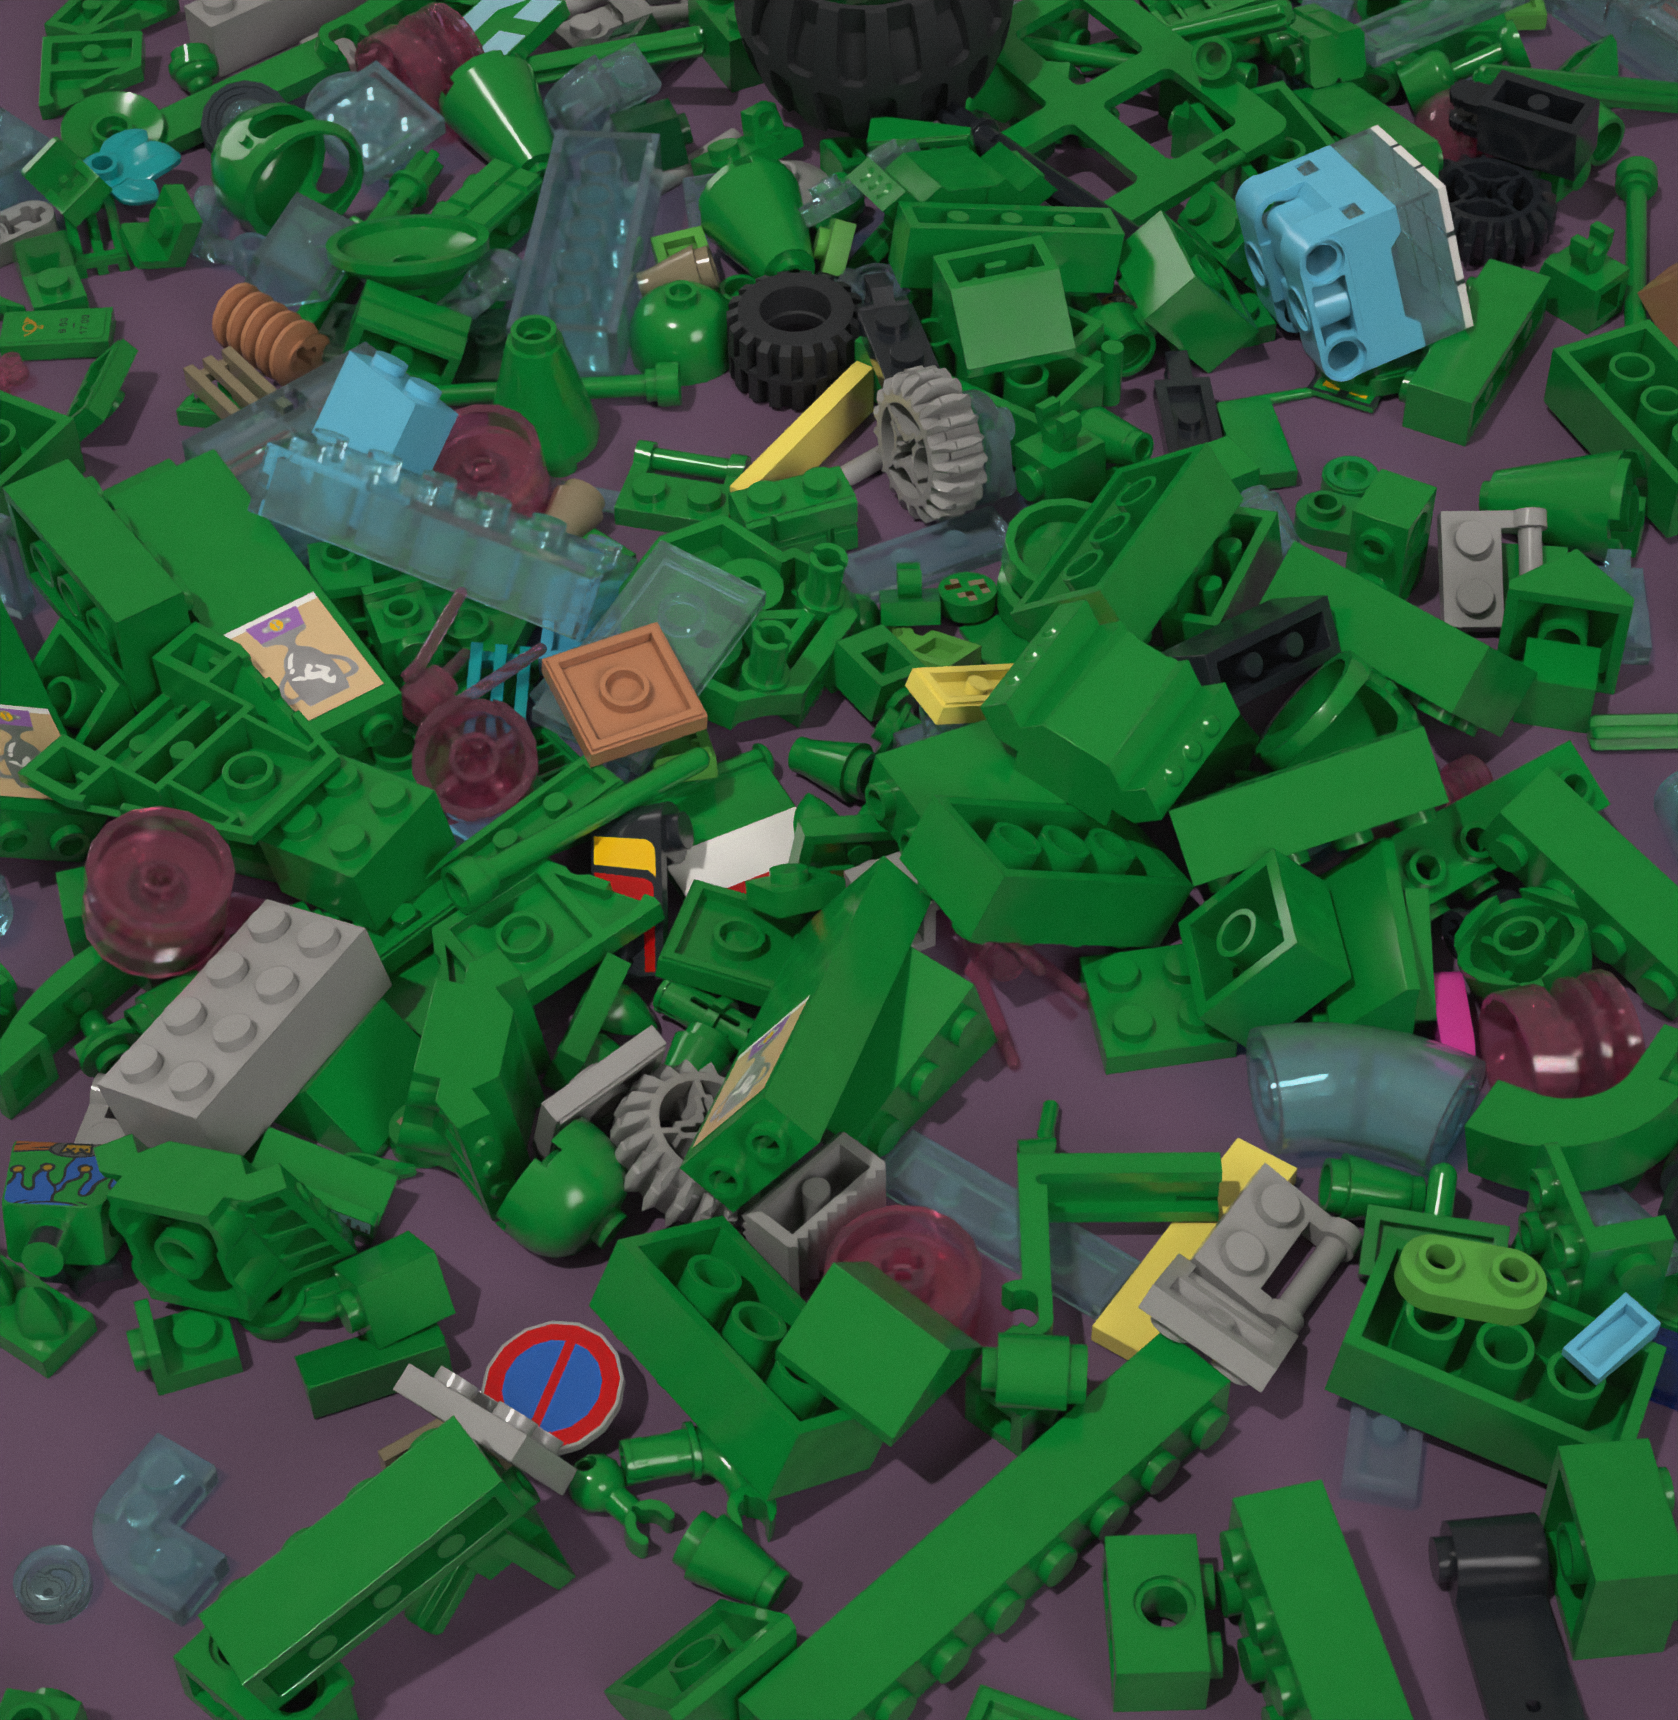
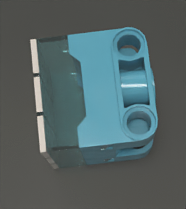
[1235,125,1474,382]

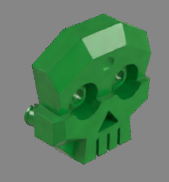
[615,514,858,730]

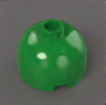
[629,280,729,386]
[1454,887,1592,1020]
[495,1116,628,1259]

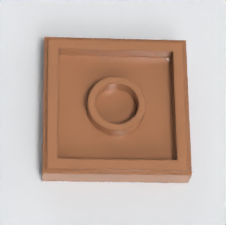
[542,622,708,768]

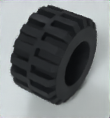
[727,270,862,410]

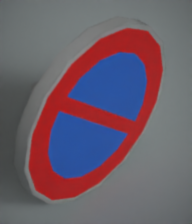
[481,1320,626,1456]

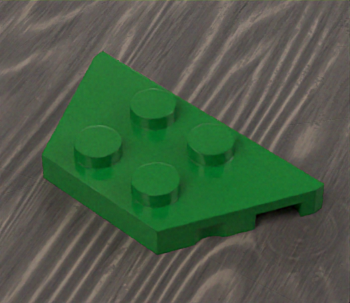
[432,859,665,1007]

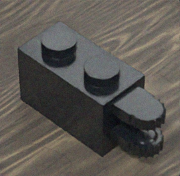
[1449,69,1600,181]

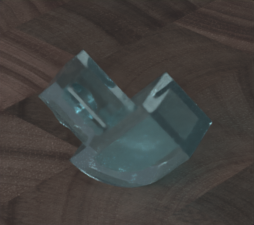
[544,42,662,155]

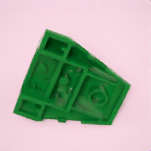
[17,621,342,845]

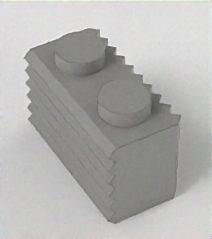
[742,1132,886,1296]

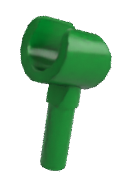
[1016,1100,1059,1153]

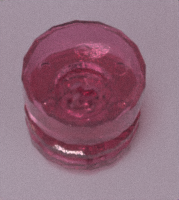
[355,2,484,137]
[1479,969,1646,1098]

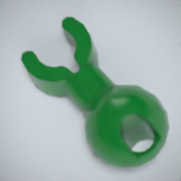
[568,1454,675,1559]

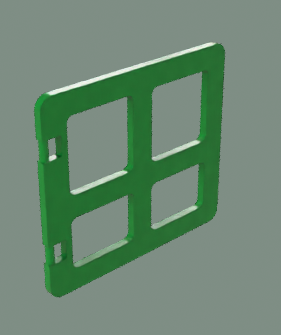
[913,0,1287,226]

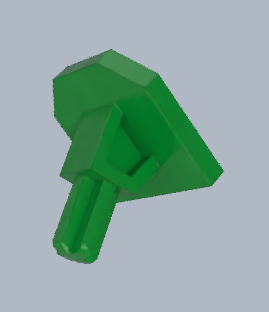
[405,1445,576,1636]

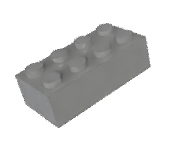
[97,899,392,1156]

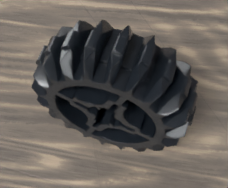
[1420,152,1558,268]

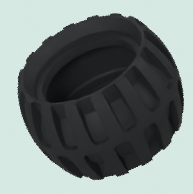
[734,0,1014,139]

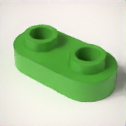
[1394,1234,1547,1326]

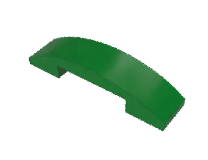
[0,907,199,1120]

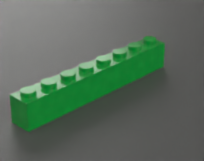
[738,1333,1231,1720]

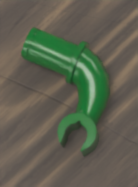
[619,1421,777,1543]

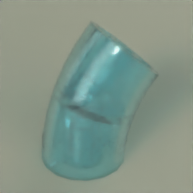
[1246,1022,1486,1177]

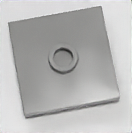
[532,1025,667,1160]

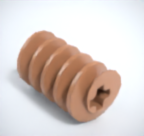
[212,282,331,390]

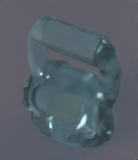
[436,248,528,321]

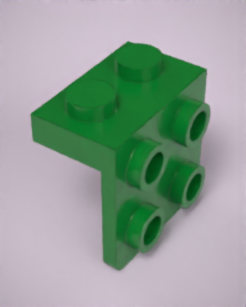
[1518,1142,1676,1318]

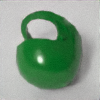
[211,102,364,241]
[1255,650,1422,772]

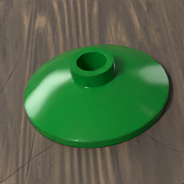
[60,91,164,161]

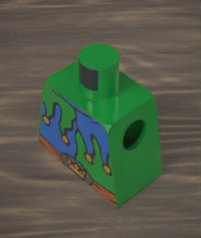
[2,1141,126,1277]

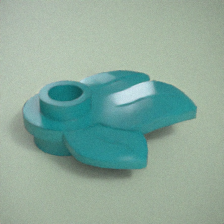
[83,129,182,206]

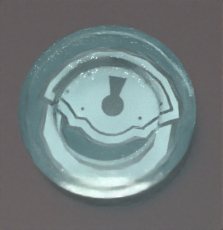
[13,1545,94,1625]

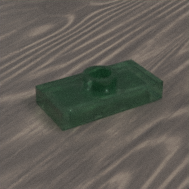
[455,308,524,384]

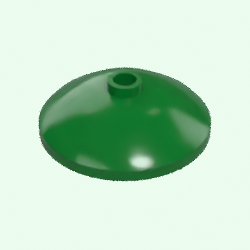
[326,214,490,296]

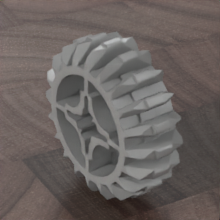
[873,365,988,523]
[610,1059,792,1234]

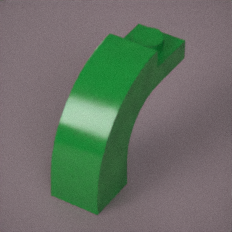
[1464,1024,1678,1192]

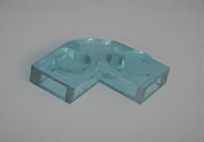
[798,138,921,228]
[92,1433,230,1627]

